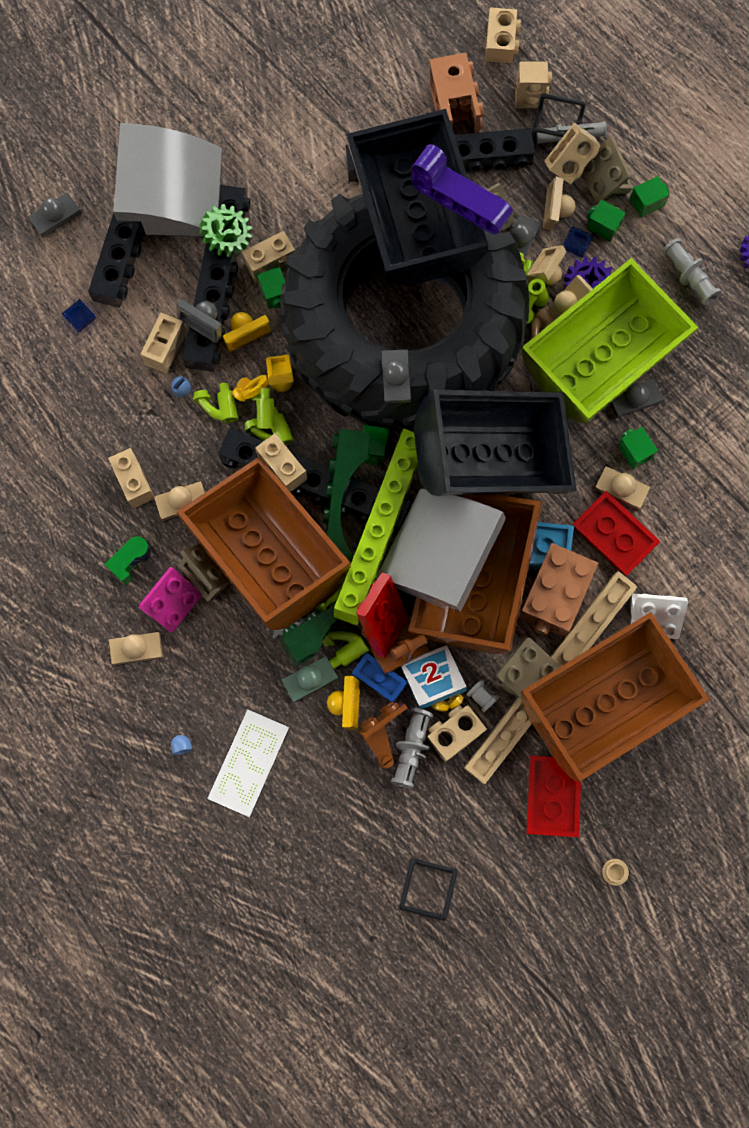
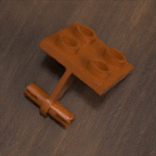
[360,616,429,675]
[357,701,408,768]

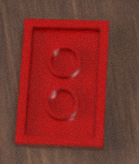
[572,491,661,577]
[356,573,409,658]
[526,755,581,838]

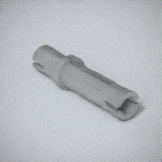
[536,121,607,144]

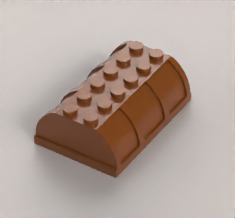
[177,456,351,630]
[409,494,542,654]
[520,612,710,783]

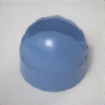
[171,376,191,397]
[171,735,192,755]

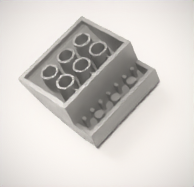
[113,123,222,236]
[375,489,506,612]

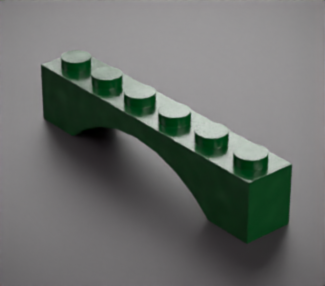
[323,429,370,581]
[279,579,416,667]

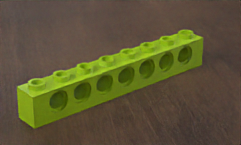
[334,429,418,626]

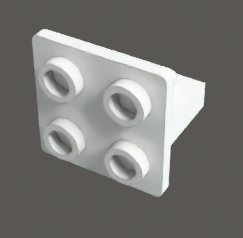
[630,593,688,639]

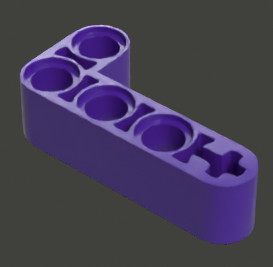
[412,144,513,234]

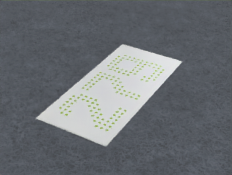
[208,709,289,817]

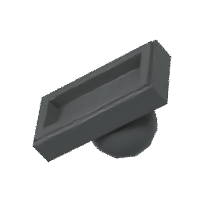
[28,192,82,238]
[510,214,541,258]
[176,299,222,343]
[382,349,411,404]
[610,379,663,418]

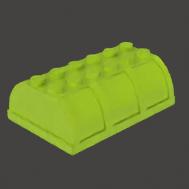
[521,258,698,424]

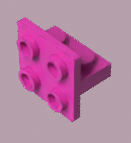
[138,567,202,633]

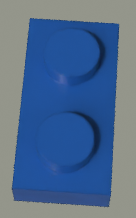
[352,653,408,702]

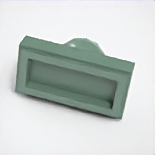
[282,656,338,703]

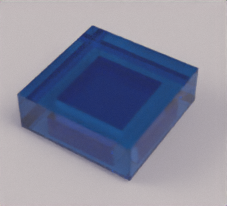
[563,226,594,258]
[61,299,96,333]

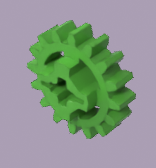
[199,204,252,257]

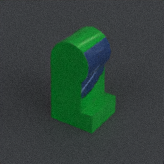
[104,536,151,585]

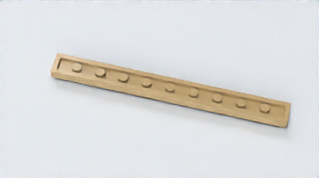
[463,571,637,784]

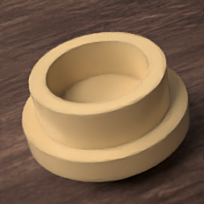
[602,859,629,885]

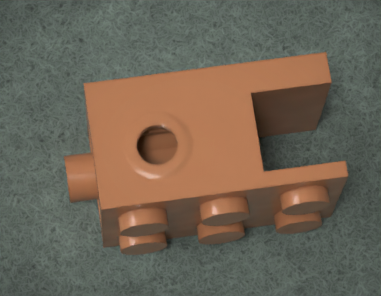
[429,52,484,133]
[518,543,598,638]

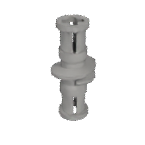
[662,238,722,305]
[391,708,433,789]

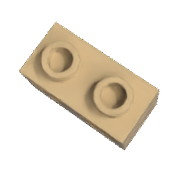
[485,8,521,63]
[515,62,552,109]
[544,123,601,184]
[242,231,295,283]
[140,313,187,374]
[255,433,307,492]
[108,448,155,509]
[427,705,487,763]

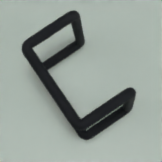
[532,94,586,144]
[398,858,458,921]

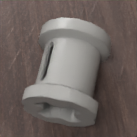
[466,679,500,713]

